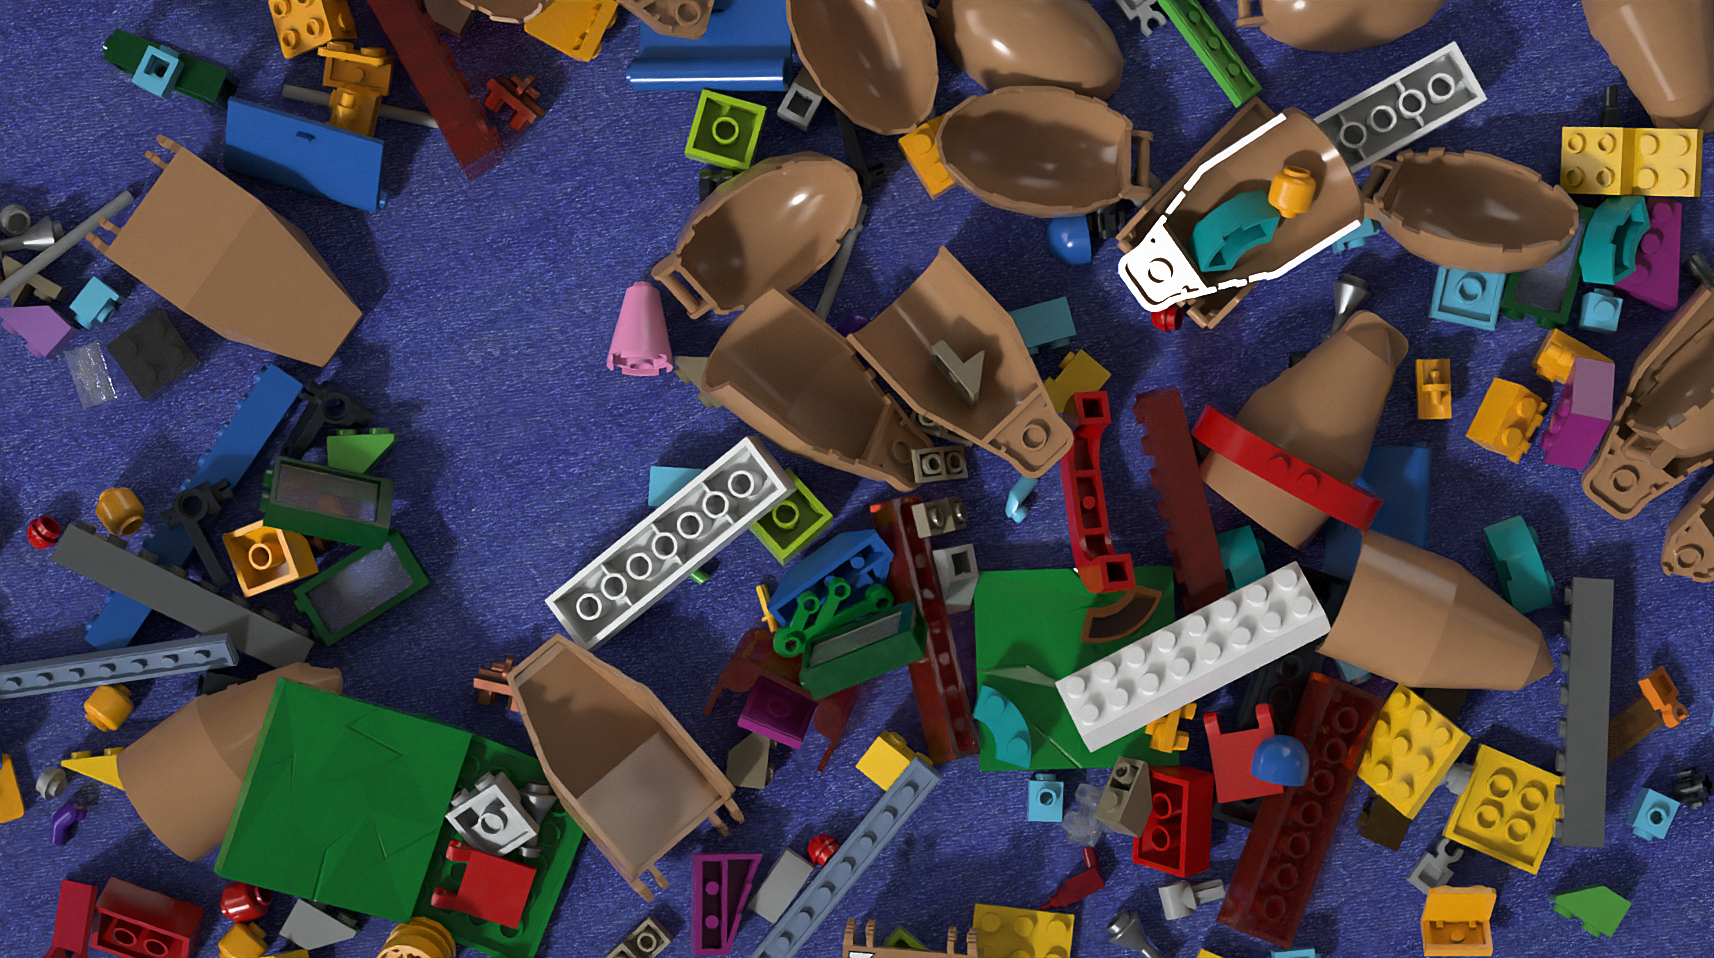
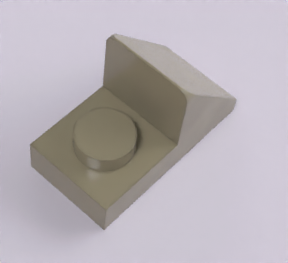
[2,255,70,307]
[931,339,985,408]

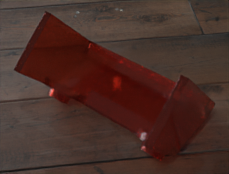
[703,628,862,773]

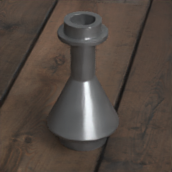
[0,216,64,261]
[1321,274,1371,343]
[517,780,558,857]
[1106,910,1172,958]

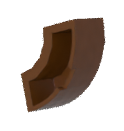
[1078,585,1162,644]

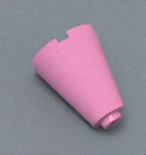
[607,281,673,376]

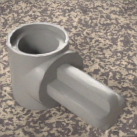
[1158,879,1225,920]

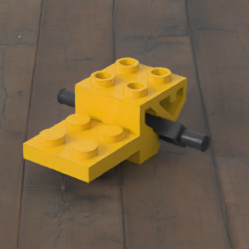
[1560,86,1704,209]

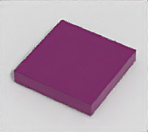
[737,675,819,750]

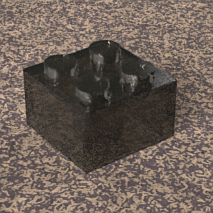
[106,308,206,402]

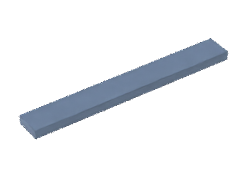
[0,633,239,700]
[750,755,943,958]

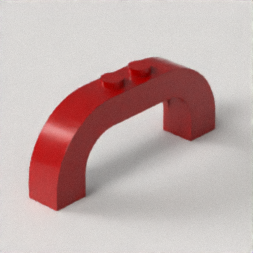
[1060,390,1136,594]
[1191,402,1385,531]

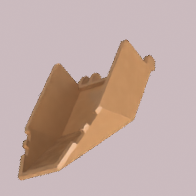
[85,134,364,368]
[505,633,745,903]

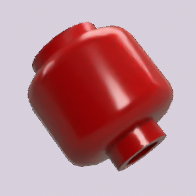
[220,881,272,924]

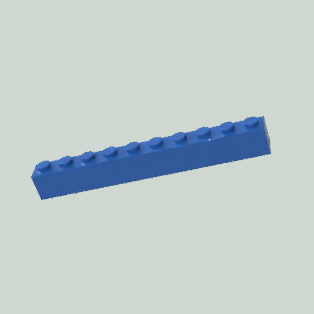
[84,363,308,651]

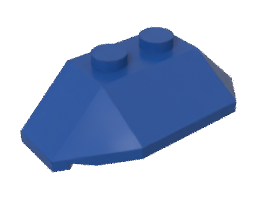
[766,529,894,627]

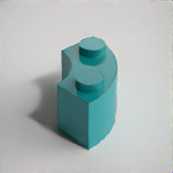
[1186,190,1281,272]
[1579,195,1651,285]
[1483,515,1555,614]
[1211,525,1267,596]
[972,684,1031,769]

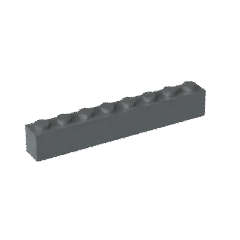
[50,519,314,669]
[1553,577,1614,849]

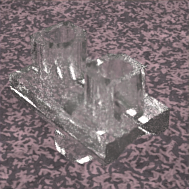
[64,342,117,409]
[1061,783,1113,847]

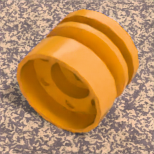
[376,917,456,958]

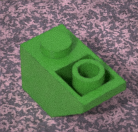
[327,428,398,475]
[1547,883,1632,938]

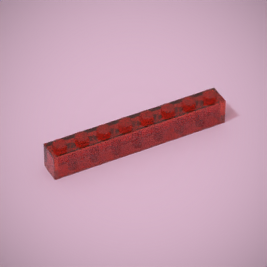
[1132,384,1230,615]
[870,494,981,764]

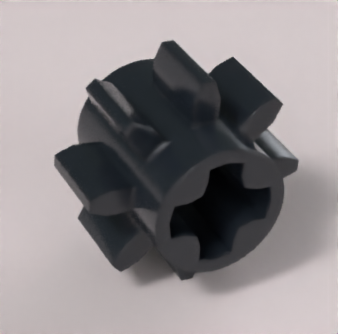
[1085,203,1126,239]
[1672,766,1714,810]

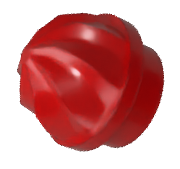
[1151,303,1184,333]
[27,515,62,550]
[808,833,840,867]

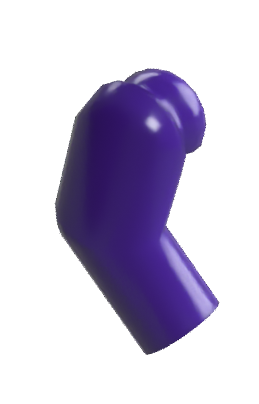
[836,313,868,338]
[50,801,87,845]

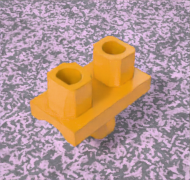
[1415,359,1452,420]
[1145,701,1197,753]

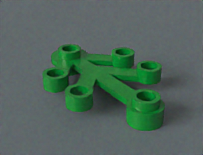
[773,577,894,658]

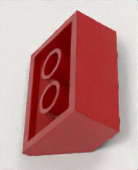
[1132,766,1214,878]
[90,877,205,958]

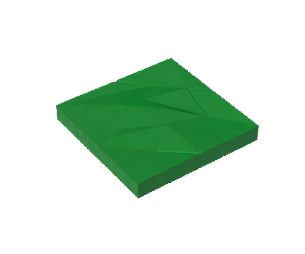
[973,565,1180,771]
[213,676,473,925]

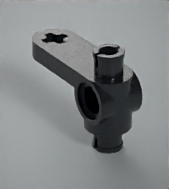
[831,104,888,199]
[279,379,374,460]
[160,477,236,587]

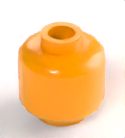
[1268,166,1316,218]
[95,487,146,537]
[84,683,134,732]
[218,921,268,958]

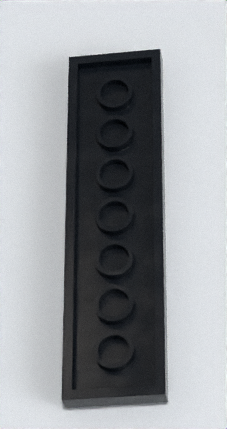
[1210,561,1350,834]

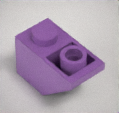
[0,305,80,360]

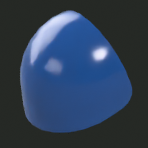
[1046,215,1091,265]
[1250,735,1310,786]

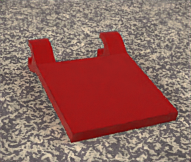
[1203,703,1285,803]
[431,839,537,929]
[43,879,98,958]

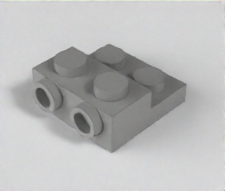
[445,772,540,857]

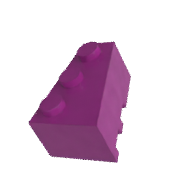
[1606,195,1682,313]
[1540,356,1615,470]
[691,851,763,956]

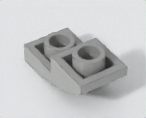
[747,847,814,924]

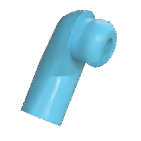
[1005,475,1038,523]

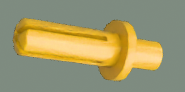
[756,584,780,633]

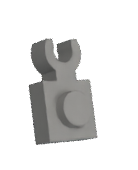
[1114,0,1166,37]
[1405,838,1463,895]

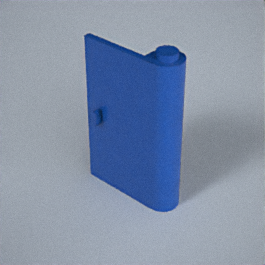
[626,0,793,91]
[224,96,390,214]
[1324,441,1433,582]

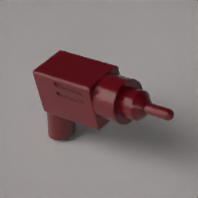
[1039,843,1105,911]

